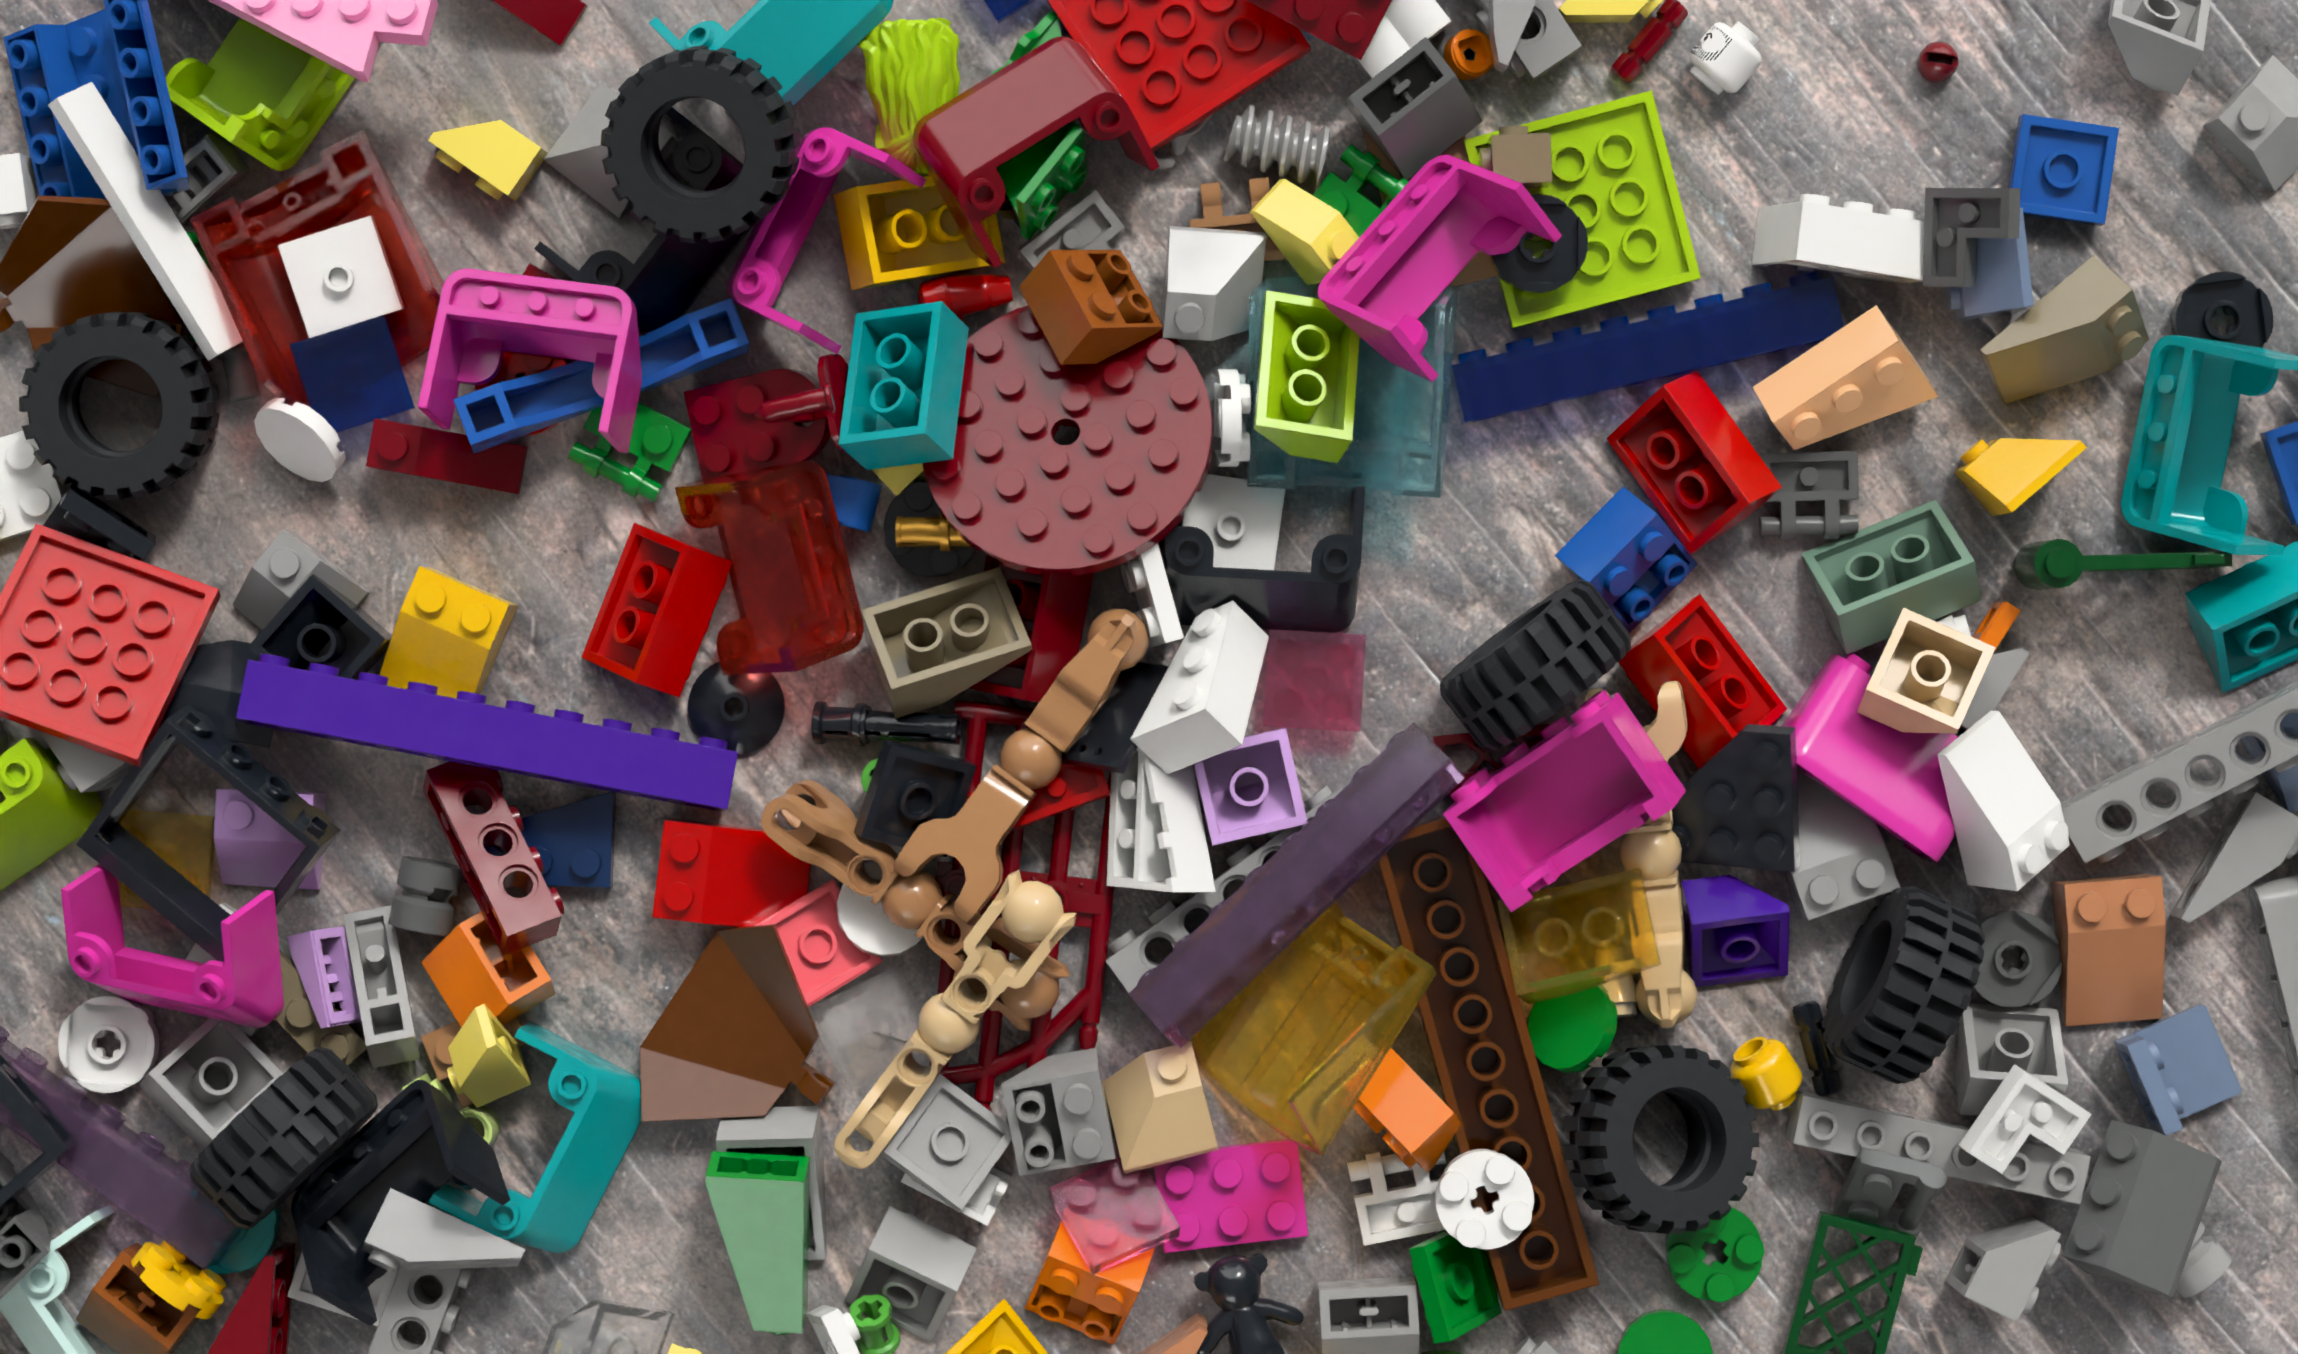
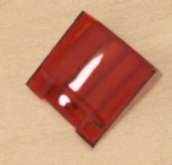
[190,130,444,406]

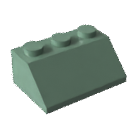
[1801,500,1982,655]

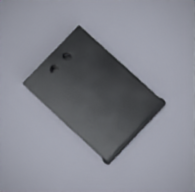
[1061,662,1169,774]

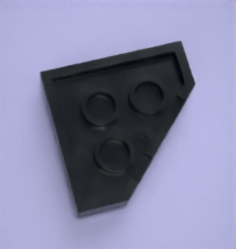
[1671,724,1800,872]

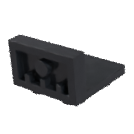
[43,484,156,560]

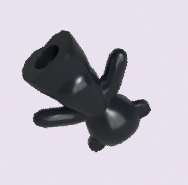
[1194,1254,1304,1354]

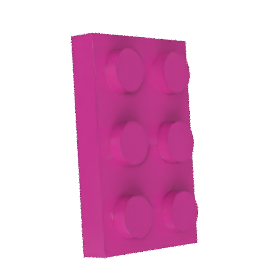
[1154,1138,1309,1253]

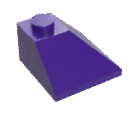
[1681,875,1790,987]

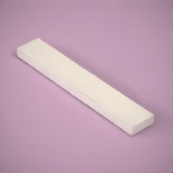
[48,82,251,361]

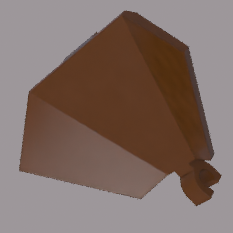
[0,196,183,398]
[640,924,835,1122]

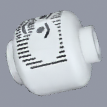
[1689,21,1762,96]

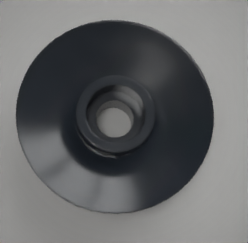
[688,658,785,755]

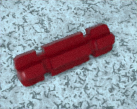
[1611,0,1688,84]

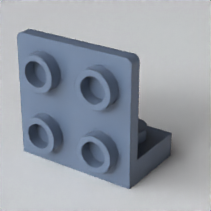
[2114,1004,2242,1136]

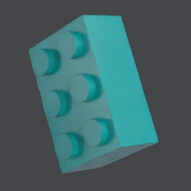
[838,301,969,470]

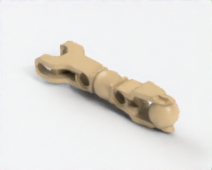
[1585,681,1697,1028]
[834,870,1077,1169]

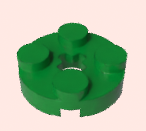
[1665,1205,1764,1302]

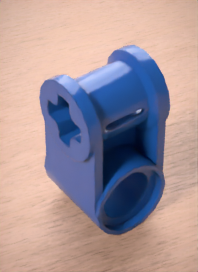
[784,469,882,532]

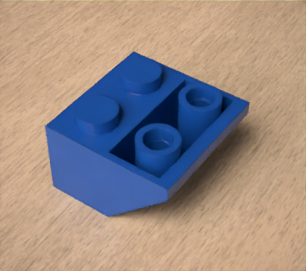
[1555,487,1698,633]

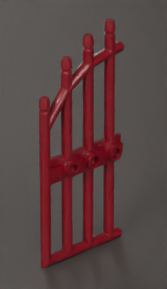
[929,700,1115,1112]

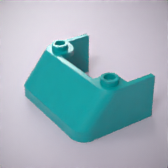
[649,0,893,106]
[2121,335,2298,555]
[429,1021,642,1253]

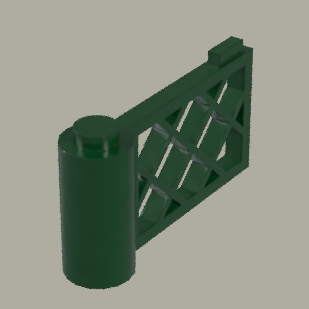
[2013,539,2232,590]
[1779,1211,1923,1354]

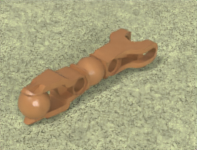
[894,609,1149,923]
[761,780,1070,1031]

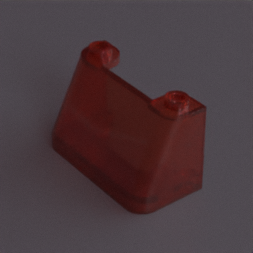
[675,461,864,675]

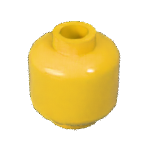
[1730,1037,1803,1111]

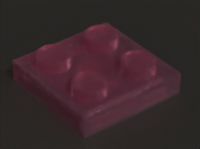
[1263,629,1366,732]
[1048,1156,1180,1275]

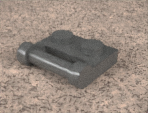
[1833,1147,1947,1238]

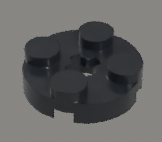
[1490,194,1588,294]
[2171,271,2274,348]
[884,481,976,577]

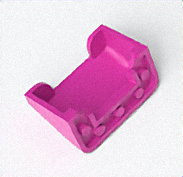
[1782,653,1958,863]

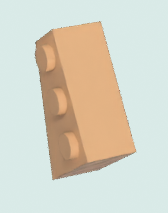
[1753,305,1939,450]

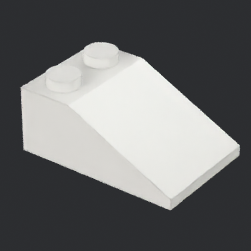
[1937,710,2070,891]

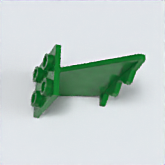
[990,11,1088,240]

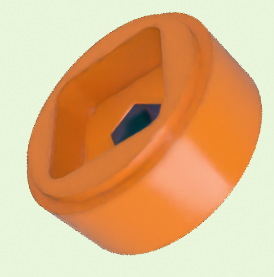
[1444,29,1494,81]

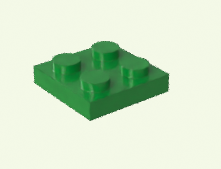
[1409,1230,1502,1344]

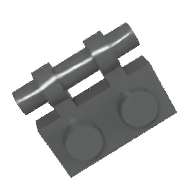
[1758,451,1859,541]

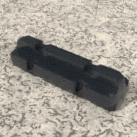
[1792,1001,1842,1096]

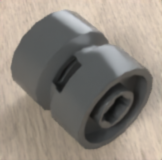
[388,856,463,936]

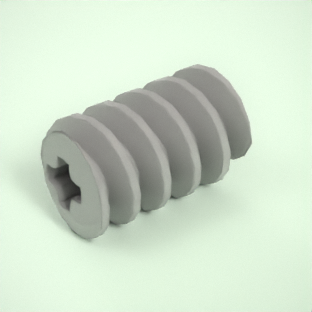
[1224,104,1331,187]

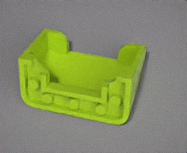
[166,18,355,171]
[0,737,102,892]

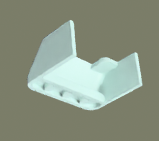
[0,1204,115,1354]

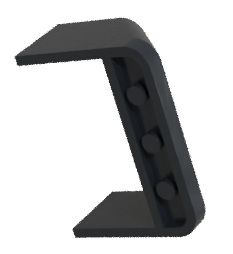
[534,107,753,334]
[1164,486,1365,633]
[291,1080,510,1326]

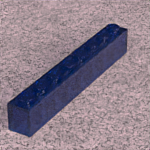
[1448,271,1844,425]

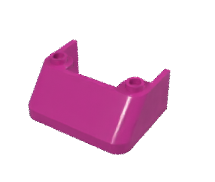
[727,127,926,354]
[1317,155,1562,382]
[417,268,642,453]
[61,864,284,1028]

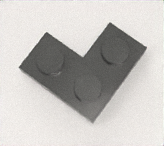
[1923,188,2020,287]

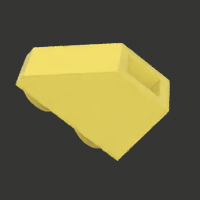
[428,120,547,201]

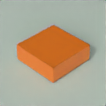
[1972,601,2021,652]

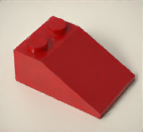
[652,818,811,927]

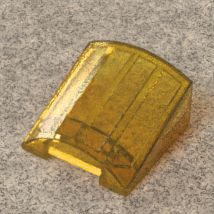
[1171,885,1437,1156]

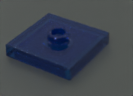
[290,315,415,433]

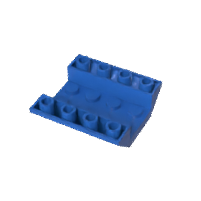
[3,0,189,199]

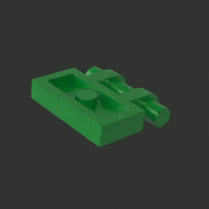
[1313,144,1409,237]
[568,402,692,502]

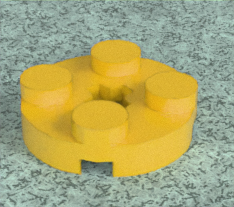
[131,1238,227,1320]

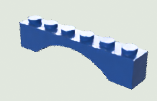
[453,298,749,454]

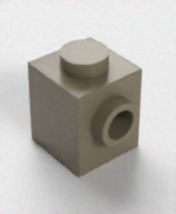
[1479,125,1552,189]

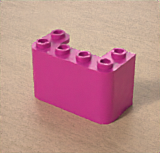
[1443,689,1686,912]

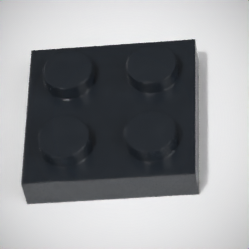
[854,740,977,857]

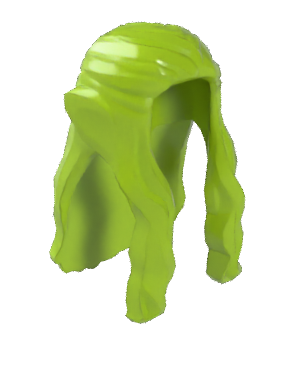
[858,18,961,175]

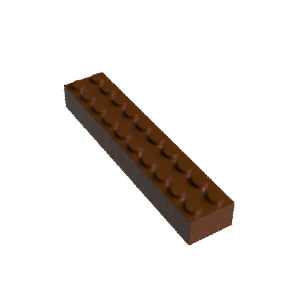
[1371,816,1599,1311]

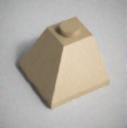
[1103,1041,1219,1174]

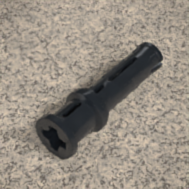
[811,701,962,746]

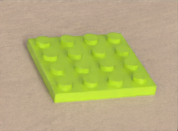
[1463,90,1701,329]

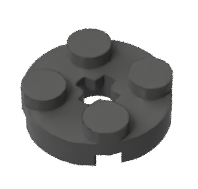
[1973,910,2062,1007]

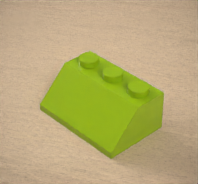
[1254,290,1360,463]

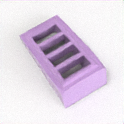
[287,926,362,1029]

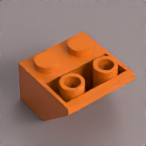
[421,911,556,1027]
[1345,1044,1462,1173]
[1024,1211,1155,1345]

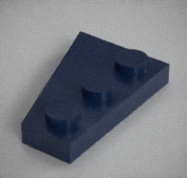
[465,792,616,888]

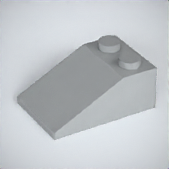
[1783,768,1900,921]
[715,1106,827,1262]

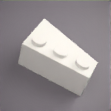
[1752,194,1924,284]
[1130,601,1269,774]
[1106,747,1216,893]

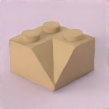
[1857,608,1996,734]

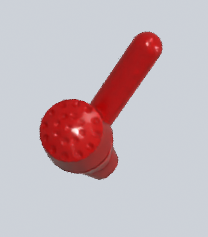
[917,274,1013,322]

